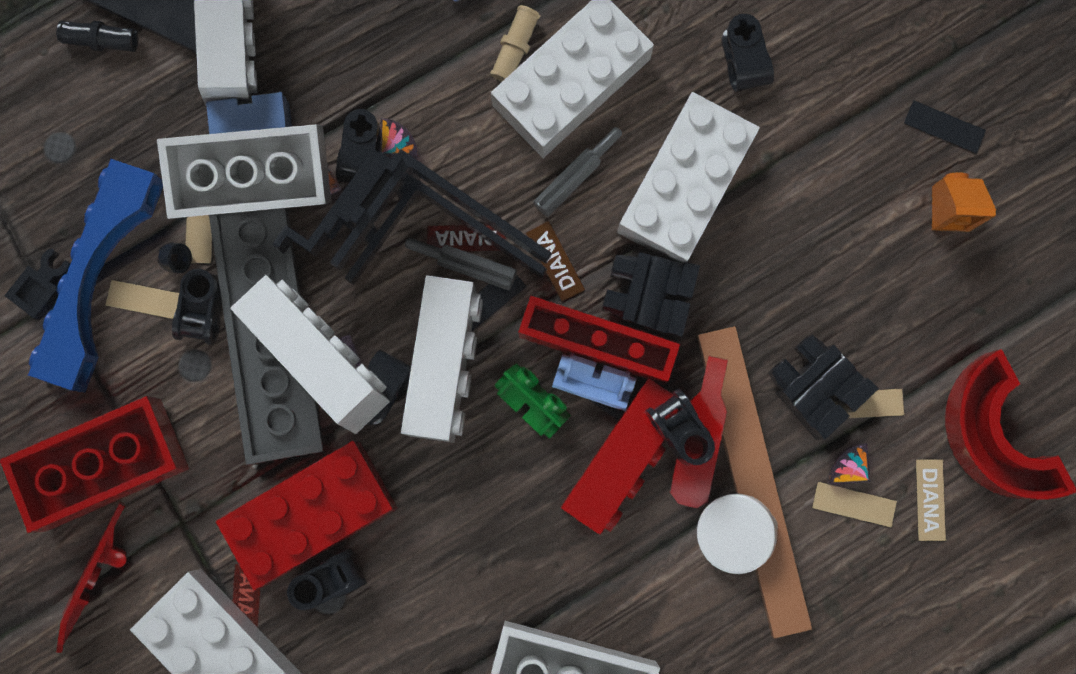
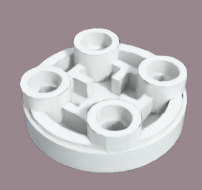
[697,494,778,574]

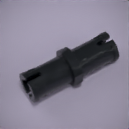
[56,20,139,52]

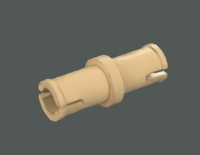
[490,5,540,82]

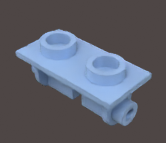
[552,352,636,411]

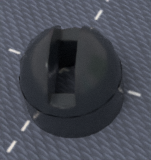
[157,242,192,274]

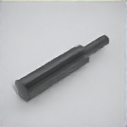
[533,127,622,217]
[405,237,517,291]

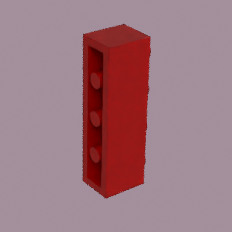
[518,295,680,385]
[560,378,678,535]

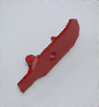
[670,355,728,508]
[56,501,126,653]

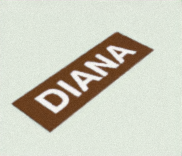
[526,221,585,301]

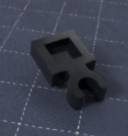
[4,248,71,320]

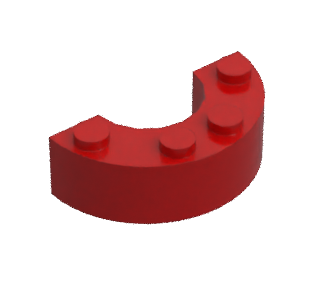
[945,349,1076,500]

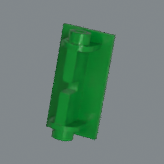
[494,364,571,439]

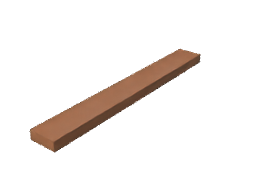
[697,326,812,639]

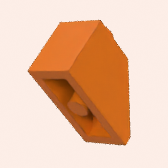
[932,172,996,232]

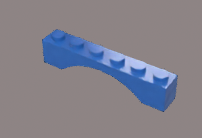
[28,159,163,393]

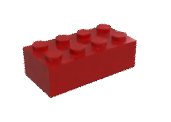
[0,396,189,533]
[215,440,398,591]

